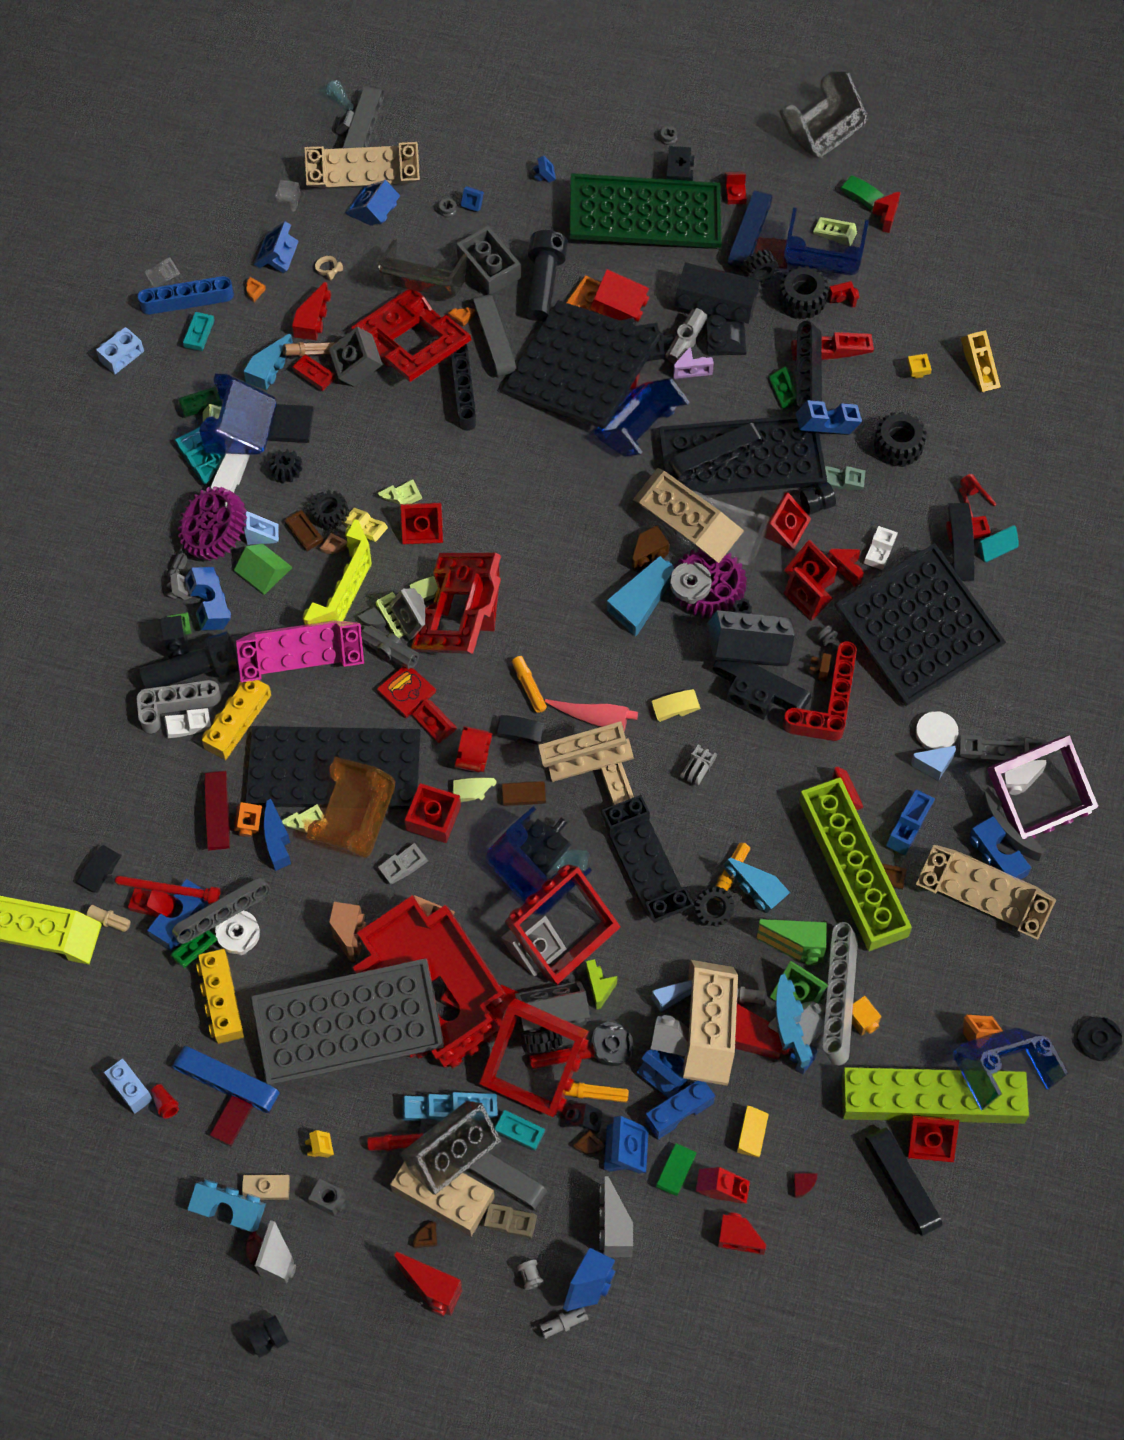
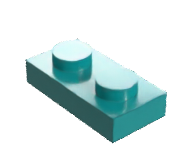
[183,312,215,351]
[494,1110,545,1151]

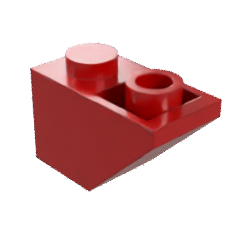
[696,1167,750,1204]

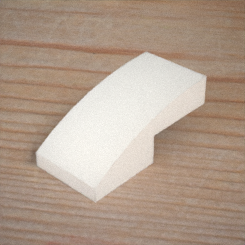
[864,526,898,570]
[165,708,211,738]

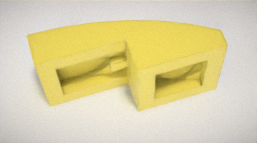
[342,508,388,542]
[652,689,701,722]

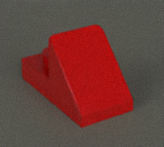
[725,172,747,205]
[872,192,901,233]
[828,549,864,587]
[128,888,176,918]

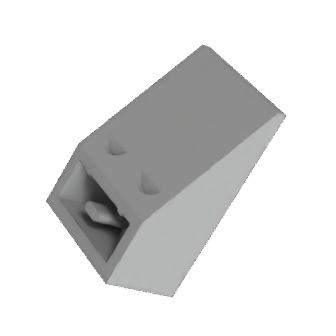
[600,1176,633,1257]

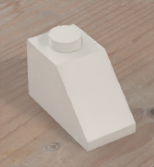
[1001,760,1046,795]

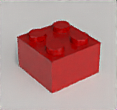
[405,783,461,843]

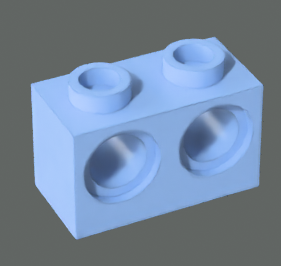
[96,327,144,374]
[104,1059,153,1114]

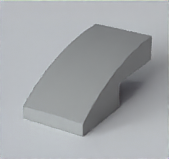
[378,843,428,884]

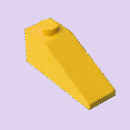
[961,330,1001,392]

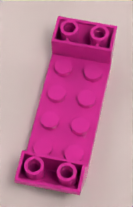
[236,621,364,682]

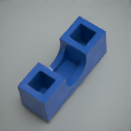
[796,400,862,434]
[185,567,231,630]
[969,816,1031,880]
[147,879,210,952]
[645,1081,715,1140]

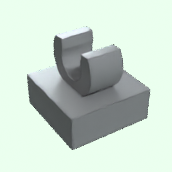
[167,573,192,600]

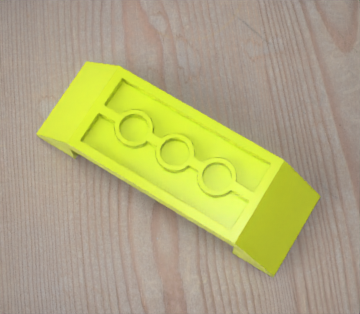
[303,519,372,625]
[0,896,102,965]

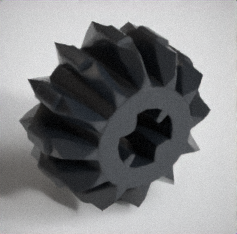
[268,448,303,483]

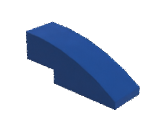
[886,790,935,856]
[264,799,291,871]

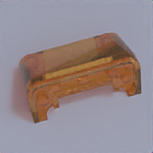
[306,757,395,858]

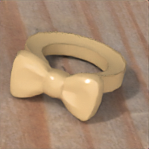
[315,256,343,280]

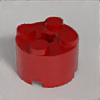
[455,726,493,773]

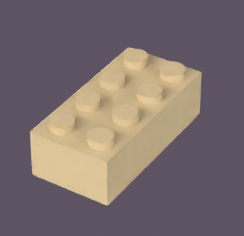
[391,1145,495,1237]

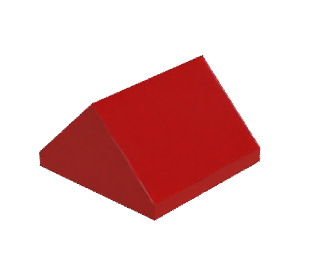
[765,492,811,550]
[401,502,443,544]
[784,540,837,589]
[784,567,833,621]
[908,1116,959,1162]

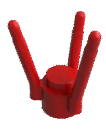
[959,474,996,518]

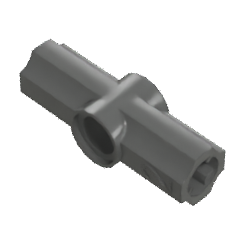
[361,626,419,669]

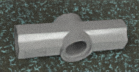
[666,308,707,364]

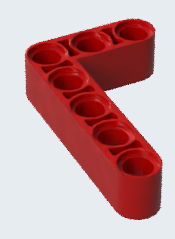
[783,641,857,741]

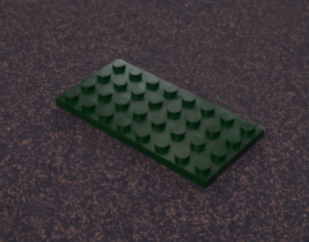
[570,173,722,248]

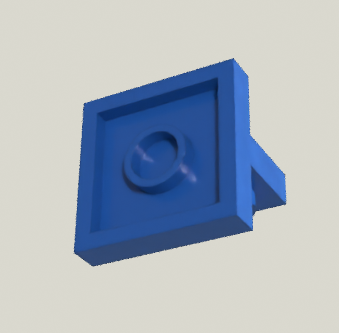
[254,221,299,273]
[637,1049,689,1098]
[604,1116,649,1174]

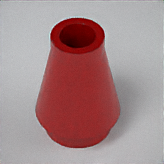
[150,1084,179,1119]

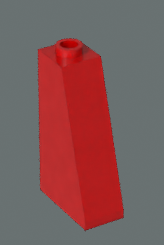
[735,1004,789,1060]

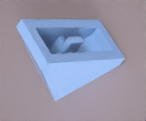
[244,511,279,545]
[911,746,956,781]

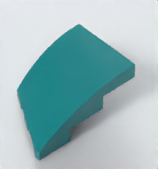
[175,426,229,485]

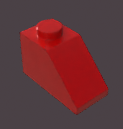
[718,1213,766,1255]

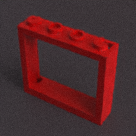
[505,864,621,985]
[480,998,589,1117]

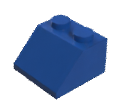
[345,179,400,226]
[563,1248,616,1311]

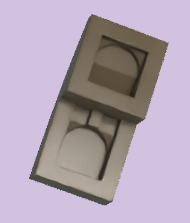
[484,1204,537,1239]

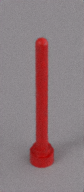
[115,876,220,904]

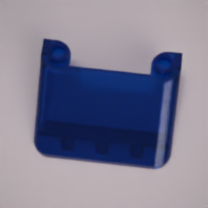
[199,374,277,455]

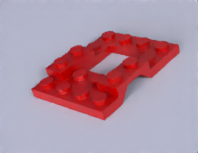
[351,287,471,382]
[411,553,501,654]

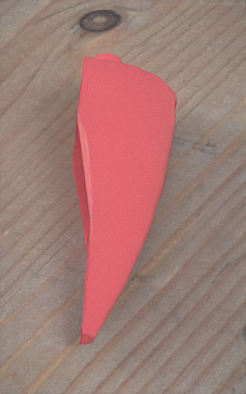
[545,699,638,731]

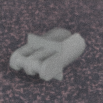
[680,744,717,786]

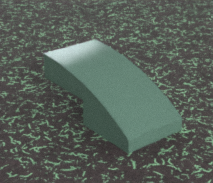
[825,466,865,490]

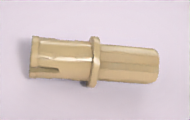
[87,905,131,932]

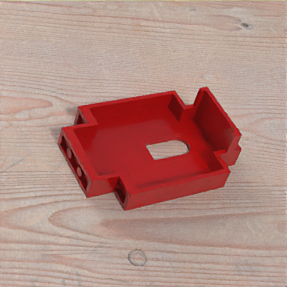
[353,895,507,1069]

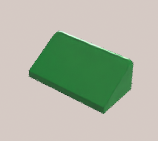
[769,367,797,409]
[170,930,218,968]

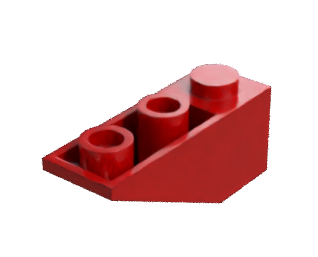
[292,282,331,341]

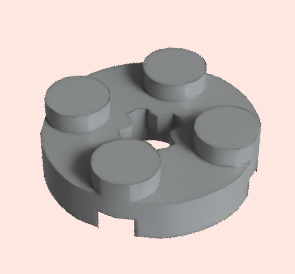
[670,563,712,604]

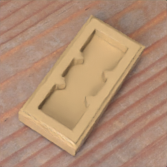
[242,1175,290,1200]

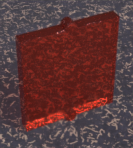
[757,237,789,269]

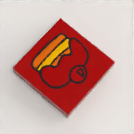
[377,666,436,718]

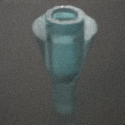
[326,80,354,111]

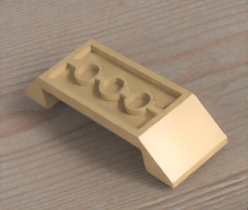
[305,142,420,188]
[633,468,744,563]
[916,845,1056,940]
[683,960,738,1086]

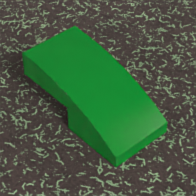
[840,175,884,210]
[656,1143,697,1196]

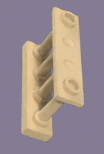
[538,721,634,782]

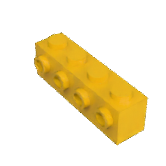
[202,680,271,761]
[196,949,244,1044]

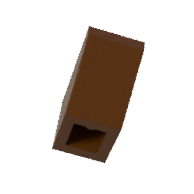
[632,525,670,571]

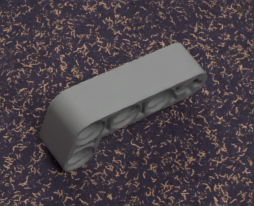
[137,680,221,734]

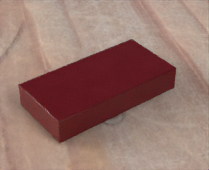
[210,1096,253,1147]

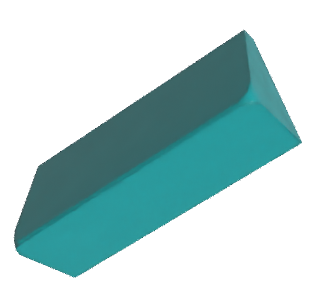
[977,525,1019,562]

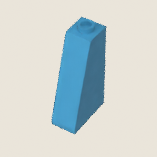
[607,556,674,636]

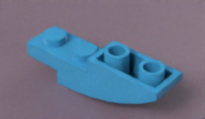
[775,974,812,1068]

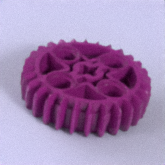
[178,486,247,561]
[673,548,747,618]

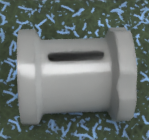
[517,1260,544,1290]

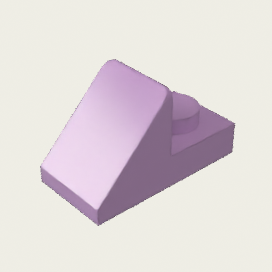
[673,347,714,379]

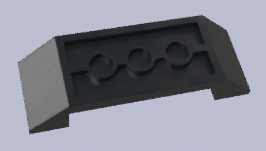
[602,795,694,923]

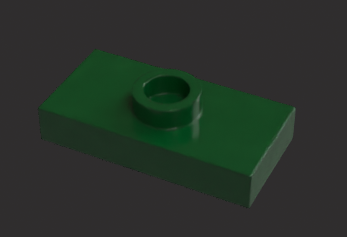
[178,386,222,417]

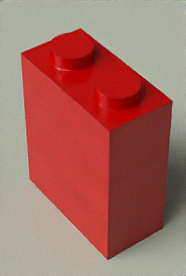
[590,269,649,322]

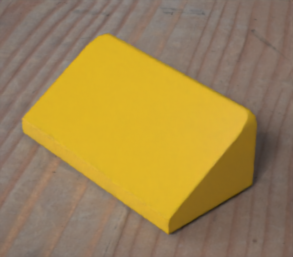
[737,1106,769,1158]

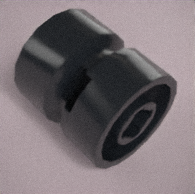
[800,482,836,515]
[246,1315,289,1359]

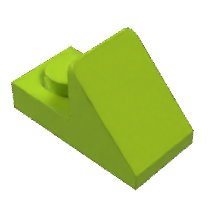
[586,959,617,1010]

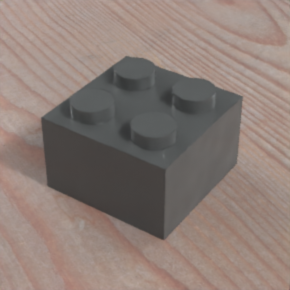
[329,327,382,386]

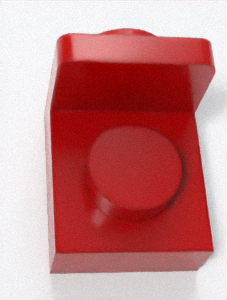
[828,281,859,307]

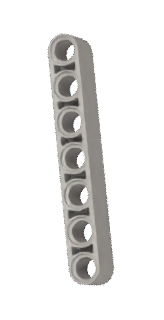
[823,922,858,1066]

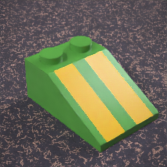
[756,919,826,965]

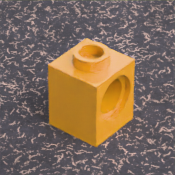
[852,996,882,1036]

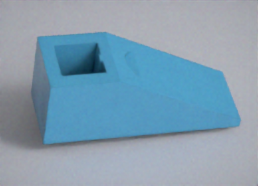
[244,334,293,390]
[723,858,790,913]

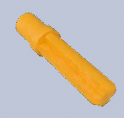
[511,656,547,713]
[714,843,750,901]
[565,1082,629,1103]

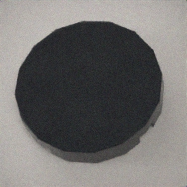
[1077,1017,1123,1061]
[589,1022,634,1066]

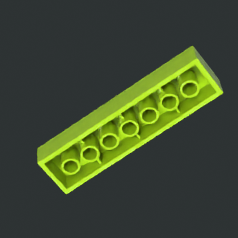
[799,777,912,952]
[842,1068,1029,1124]

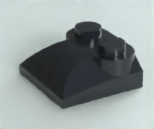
[705,315,747,356]

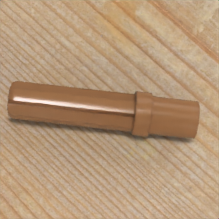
[283,342,336,356]

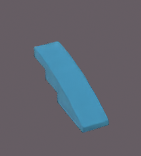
[402,1092,498,1121]

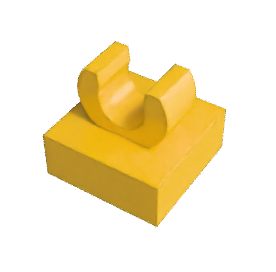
[907,354,932,379]
[305,1130,334,1158]

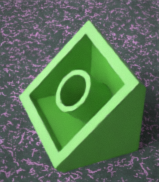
[234,544,292,595]
[770,961,828,1004]

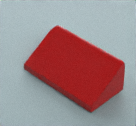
[411,699,457,743]
[832,767,863,810]

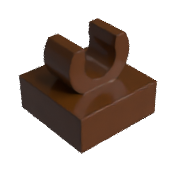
[809,653,831,682]

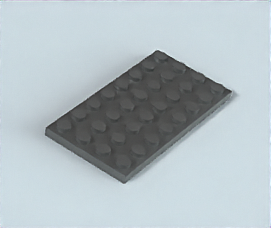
[251,959,445,1085]

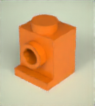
[234,802,262,837]

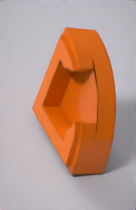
[246,277,266,302]
[448,307,475,327]

